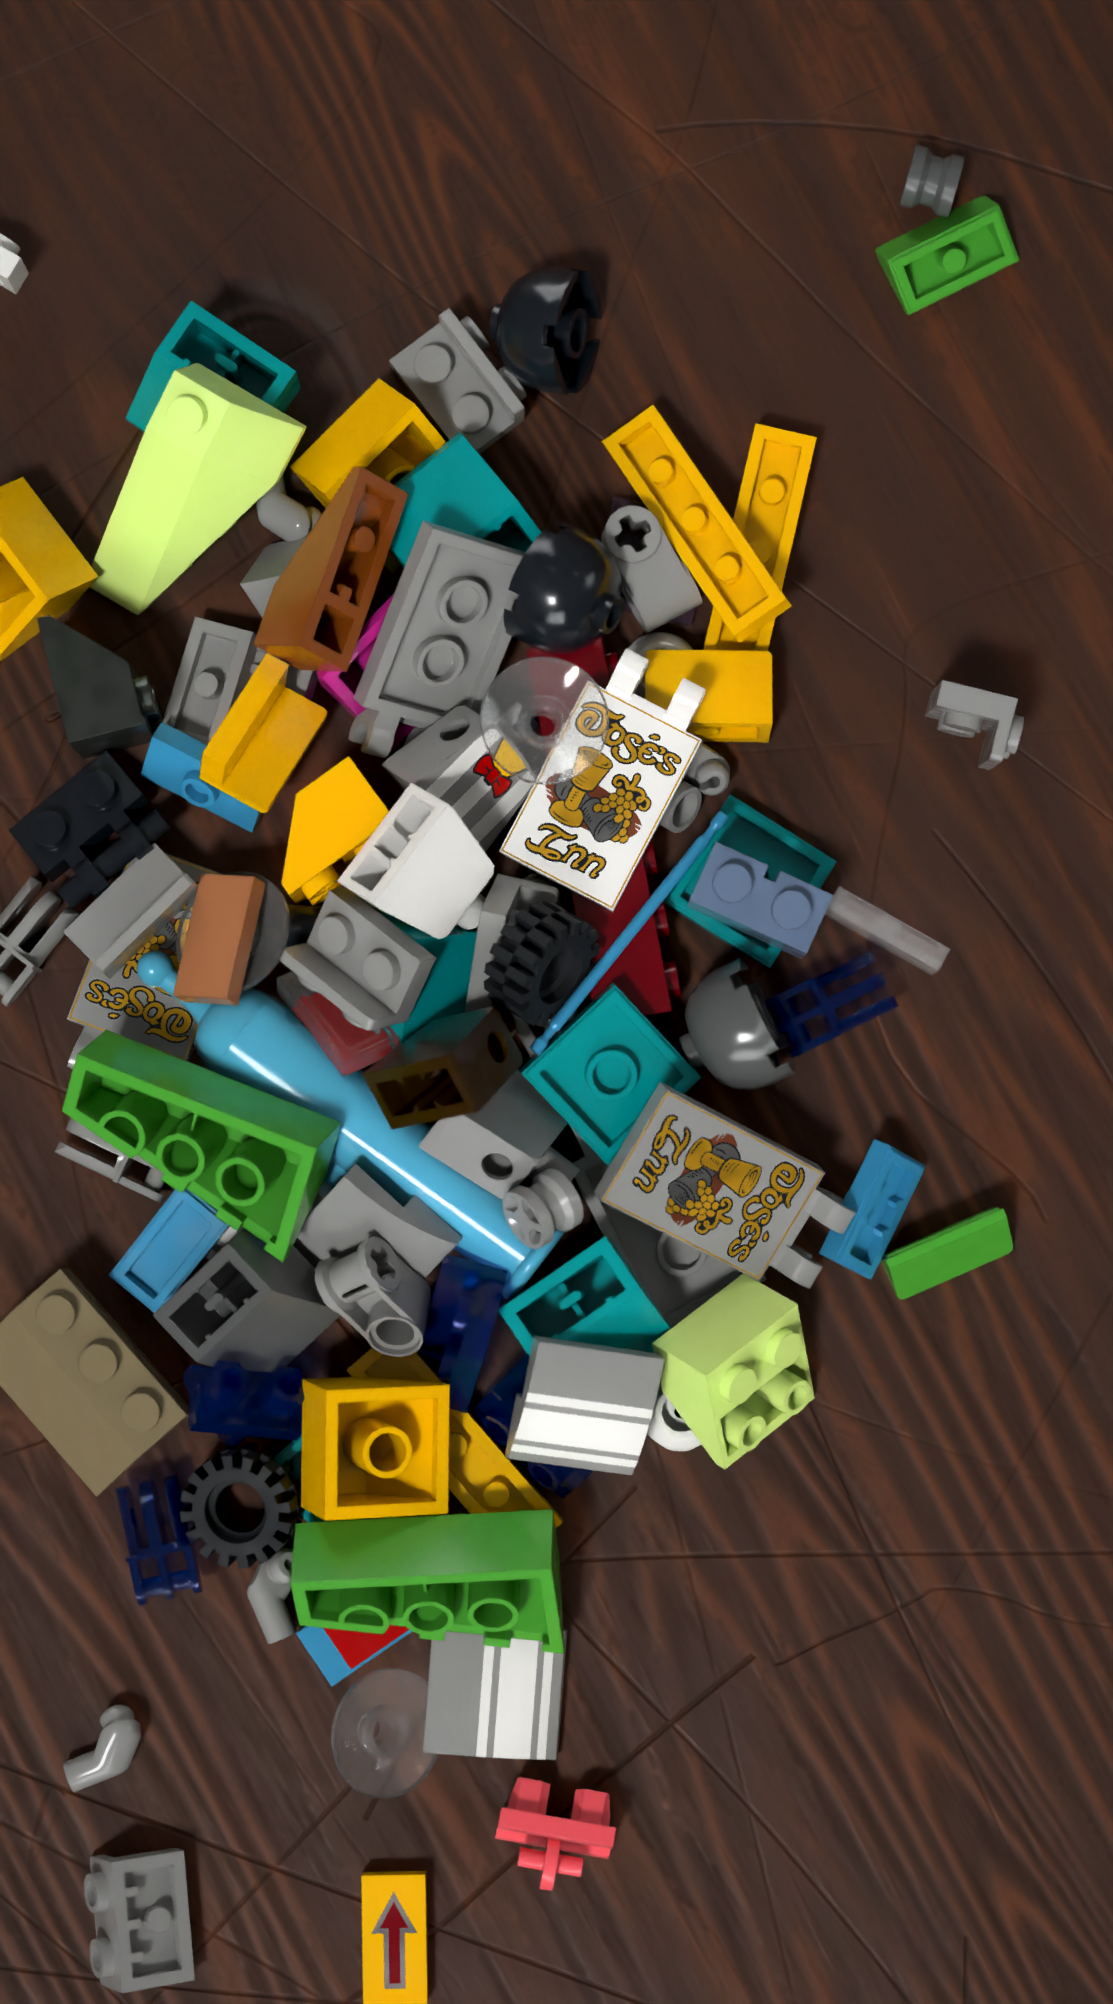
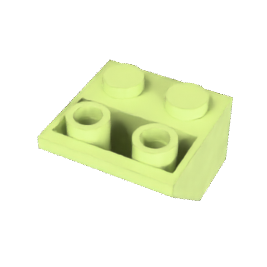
[652,1273,815,1469]

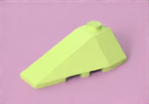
[90,363,307,615]

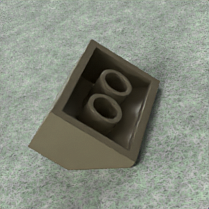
[0,1268,194,1497]

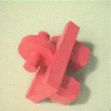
[495,1777,616,1891]

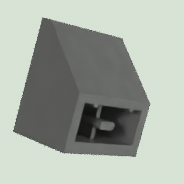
[152,1228,341,1382]

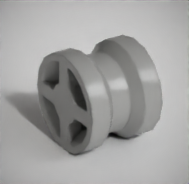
[502,1168,584,1250]

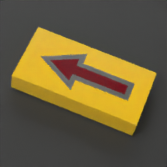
[361,1871,428,2004]

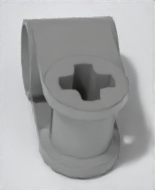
[601,505,703,633]
[315,1236,431,1357]

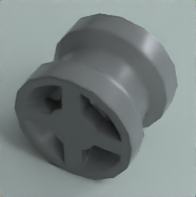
[899,144,965,219]

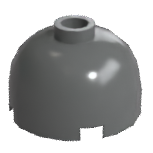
[679,958,796,1090]

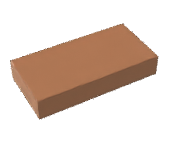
[173,874,265,1006]

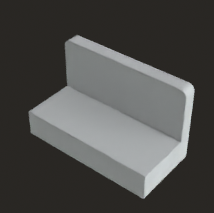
[63,843,198,979]

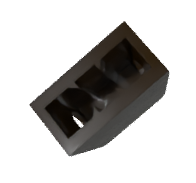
[362,1005,522,1129]

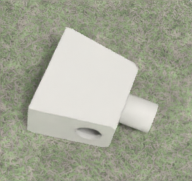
[337,783,494,939]

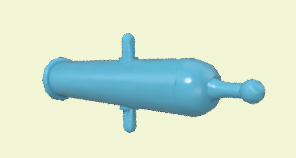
[137,950,565,1300]

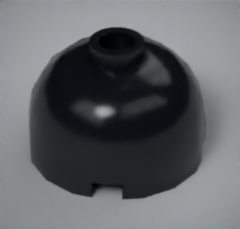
[489,266,602,395]
[503,521,625,654]

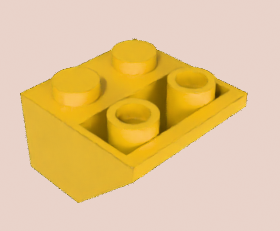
[281,756,389,906]

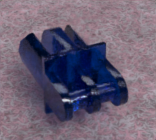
[765,950,899,1058]
[115,1474,203,1606]

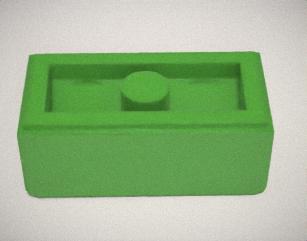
[875,196,1019,315]
[881,1207,1013,1299]

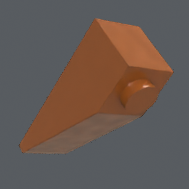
[253,466,408,672]

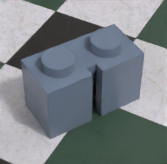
[686,842,833,959]

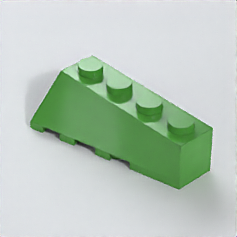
[62,1030,342,1262]
[290,1509,564,1654]

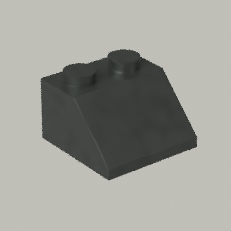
[37,615,163,759]

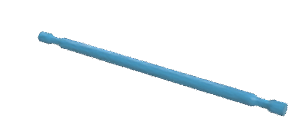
[529,811,729,1055]

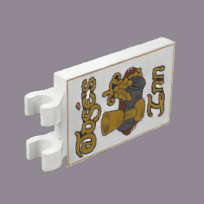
[499,648,706,912]

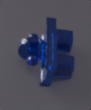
[183,1360,305,1445]

